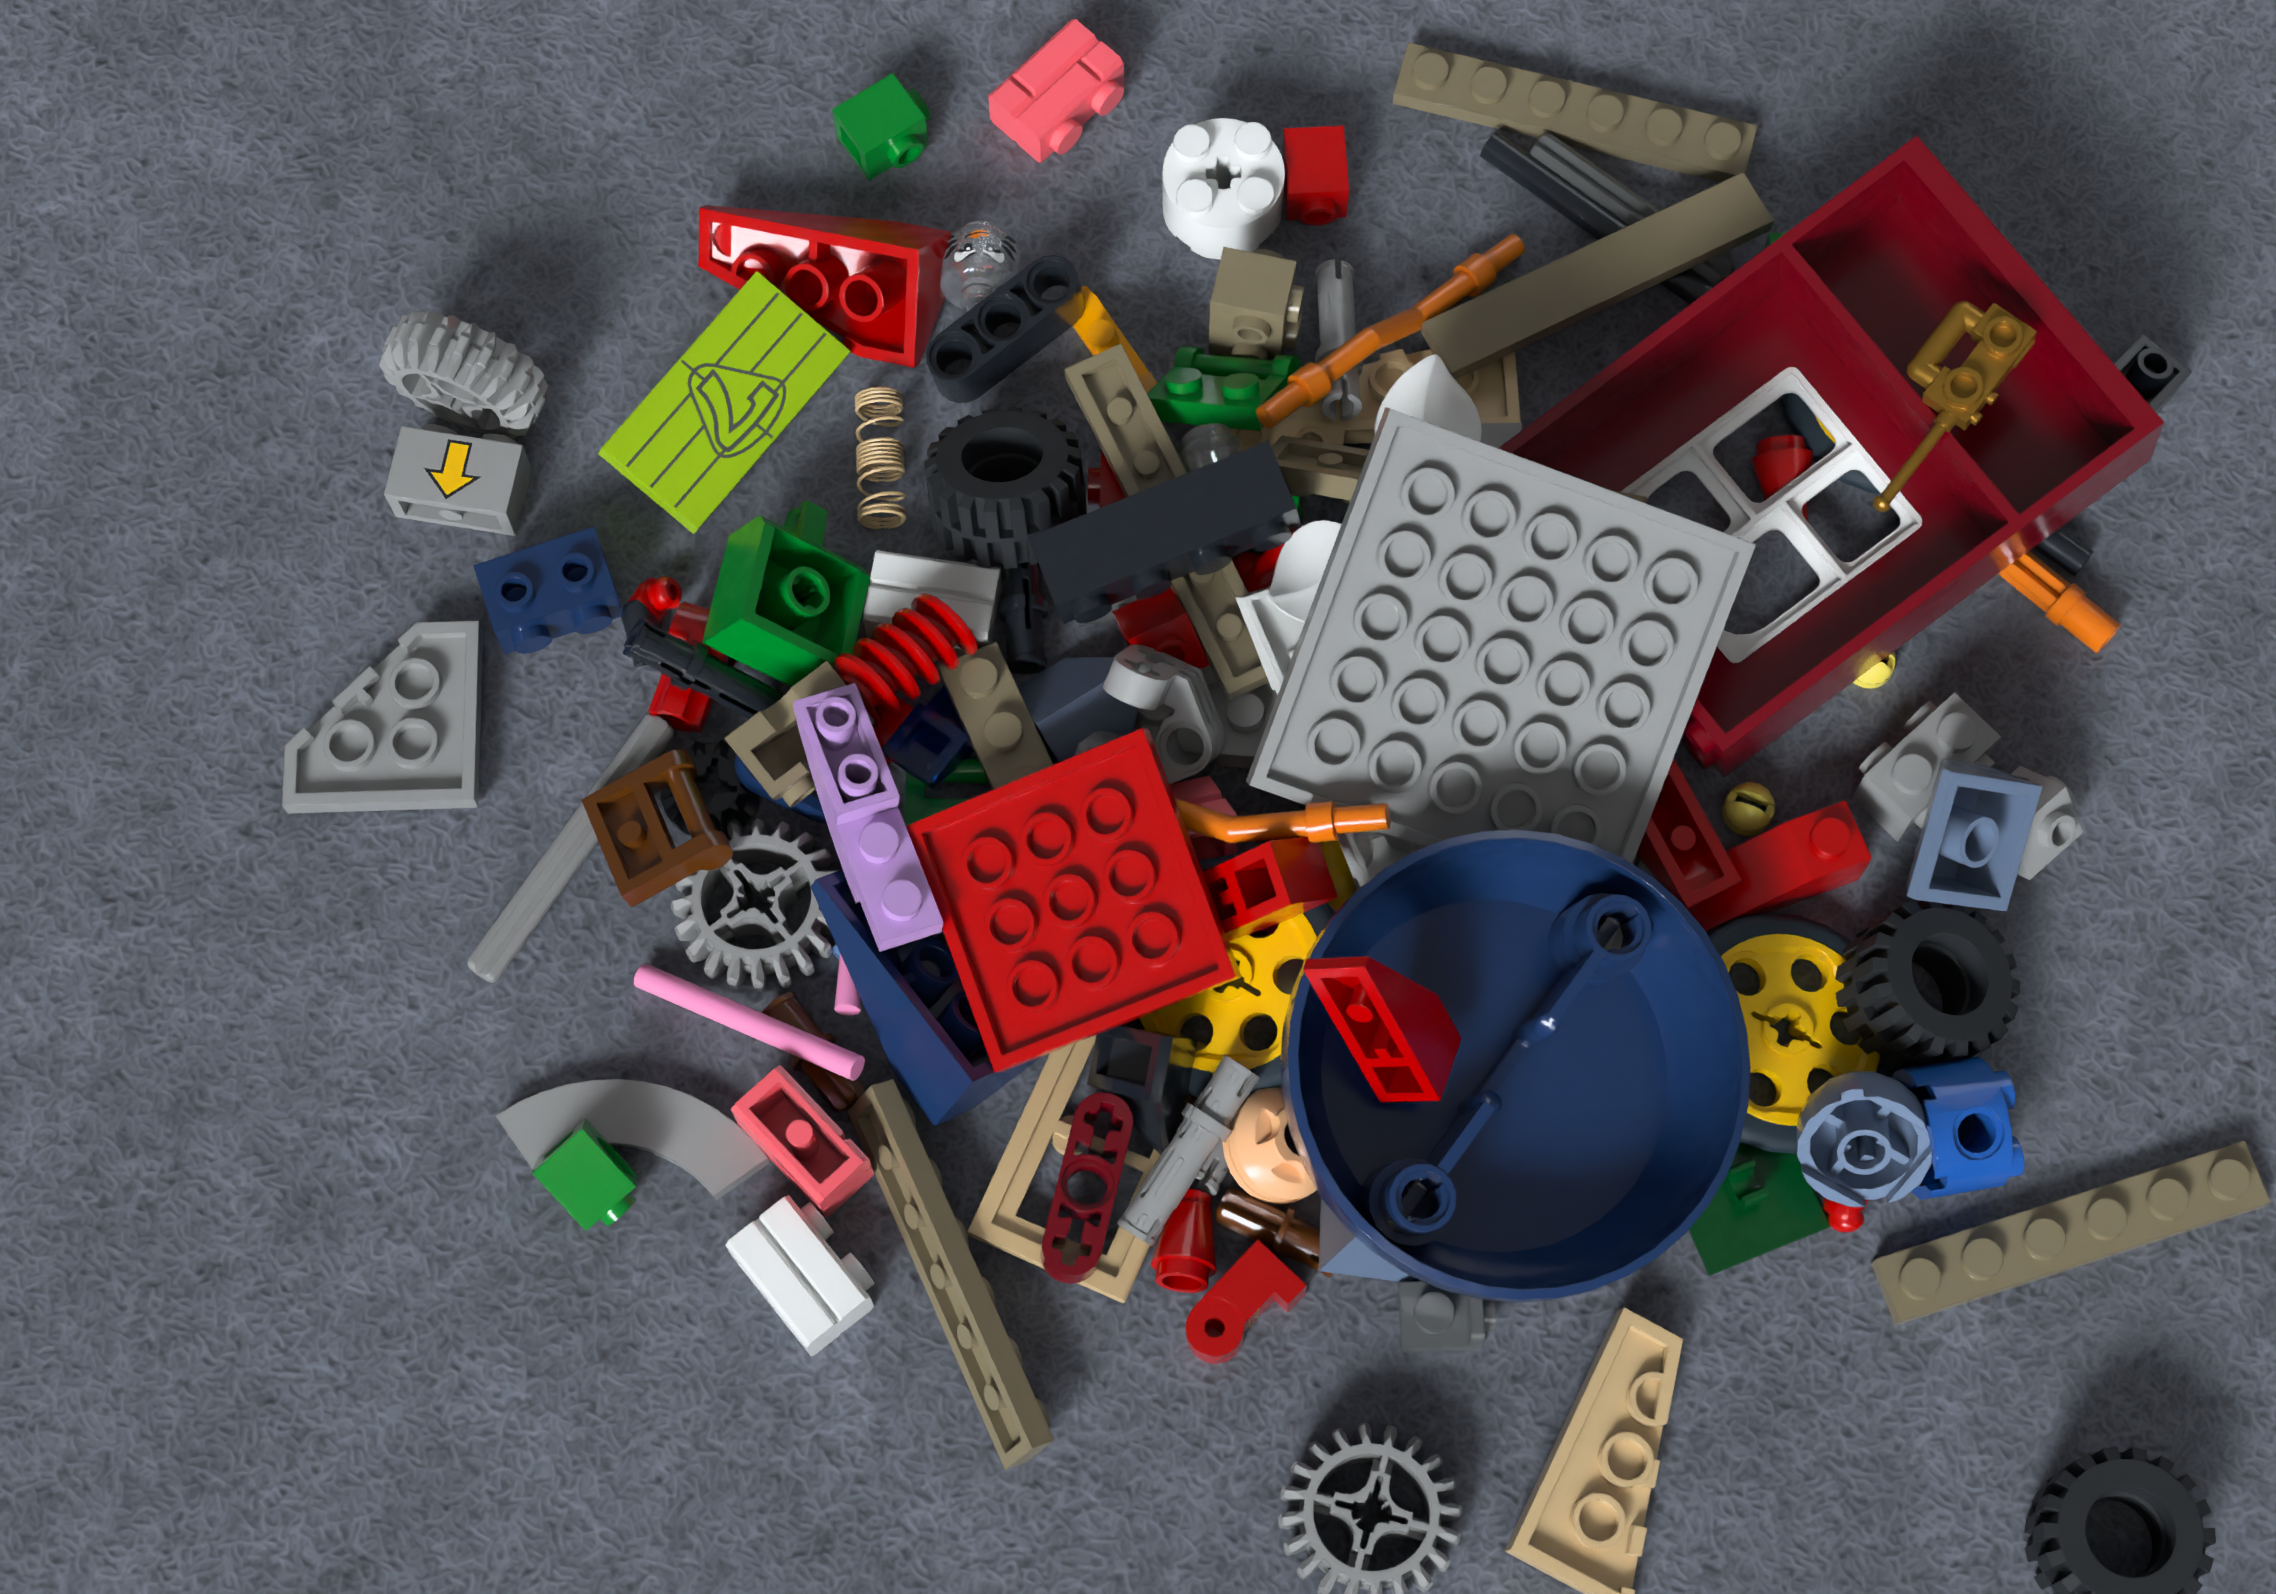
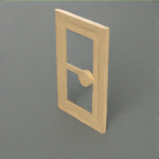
[967,1034,1207,1303]

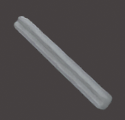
[467,714,674,983]

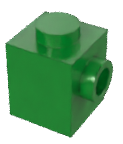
[832,73,931,181]

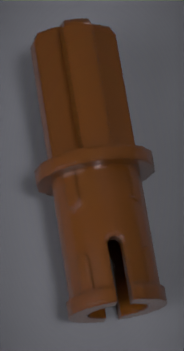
[761,991,865,1113]
[1215,1188,1333,1278]

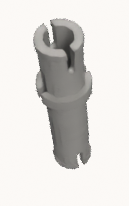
[1315,259,1364,421]
[1117,1055,1260,1247]

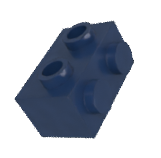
[473,526,623,654]

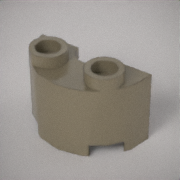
[724,661,875,807]

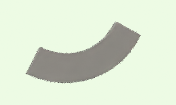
[496,1079,770,1201]

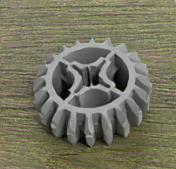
[379,311,549,439]
[671,818,839,993]
[1278,1423,1462,1594]

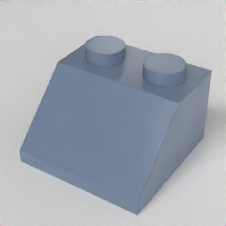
[1906,758,2043,911]

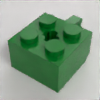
[702,500,870,687]

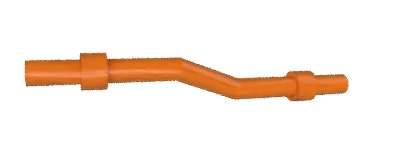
[1256,234,1525,429]
[1175,798,1391,843]

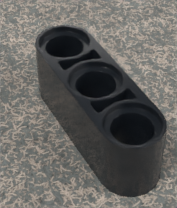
[926,255,1085,403]

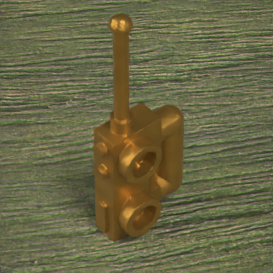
[1873,301,2037,512]

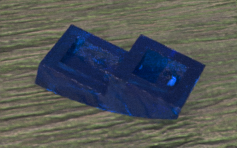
[881,685,974,789]

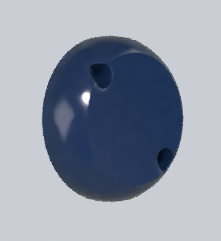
[1280,829,1751,1303]

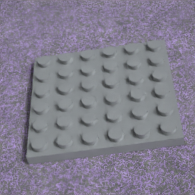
[1246,407,1756,864]

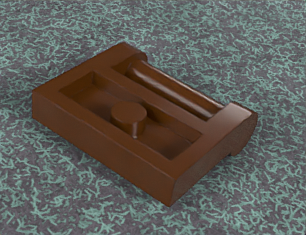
[581,749,733,908]

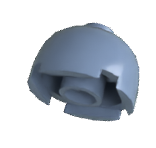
[1796,1071,1932,1207]

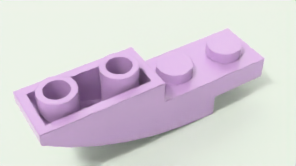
[793,683,943,952]

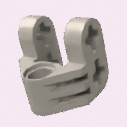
[1075,644,1225,784]

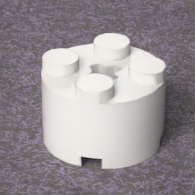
[1163,118,1285,259]

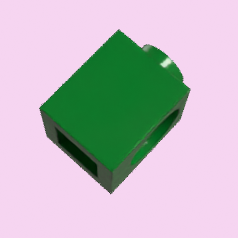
[532,1118,638,1231]

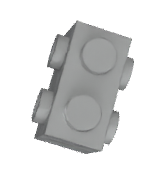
[1852,692,2001,842]

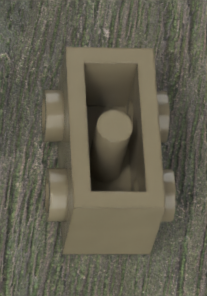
[1208,247,1305,360]

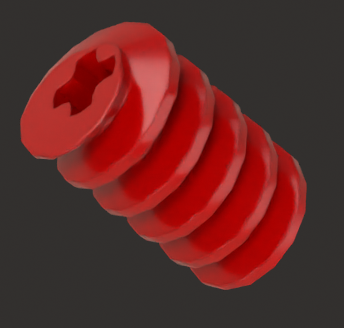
[833,593,978,729]

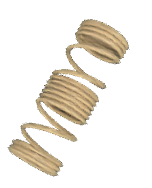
[855,386,907,529]

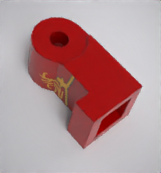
[1185,1239,1307,1364]

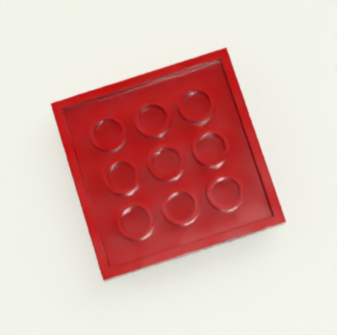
[906,728,1242,1073]

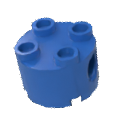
[1892,1056,2025,1200]

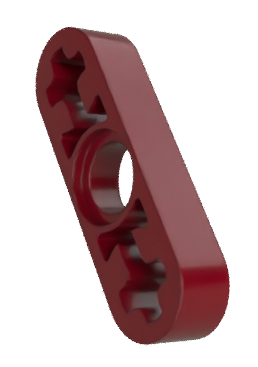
[1040,1092,1133,1284]

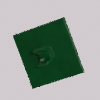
[1688,1142,1830,1276]

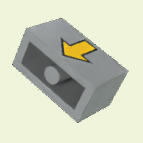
[384,424,532,536]

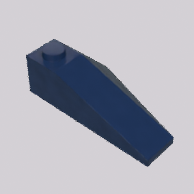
[811,869,1041,1127]

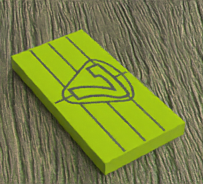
[598,271,851,534]

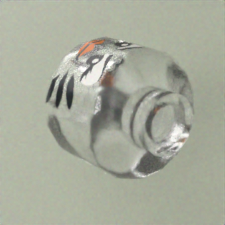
[940,221,1020,312]

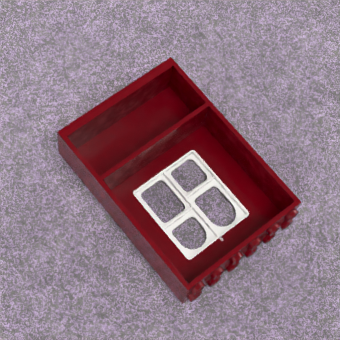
[1498,135,2164,777]

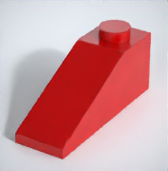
[1637,758,1742,909]
[1661,800,1872,934]
[1203,837,1338,941]
[1303,956,1462,1102]

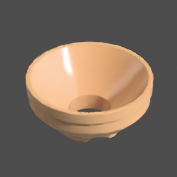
[1222,1087,1317,1205]

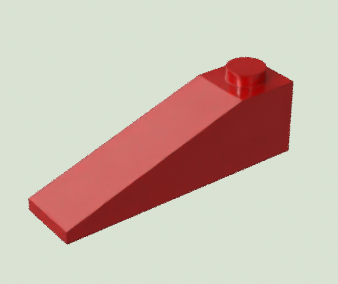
[698,205,951,368]

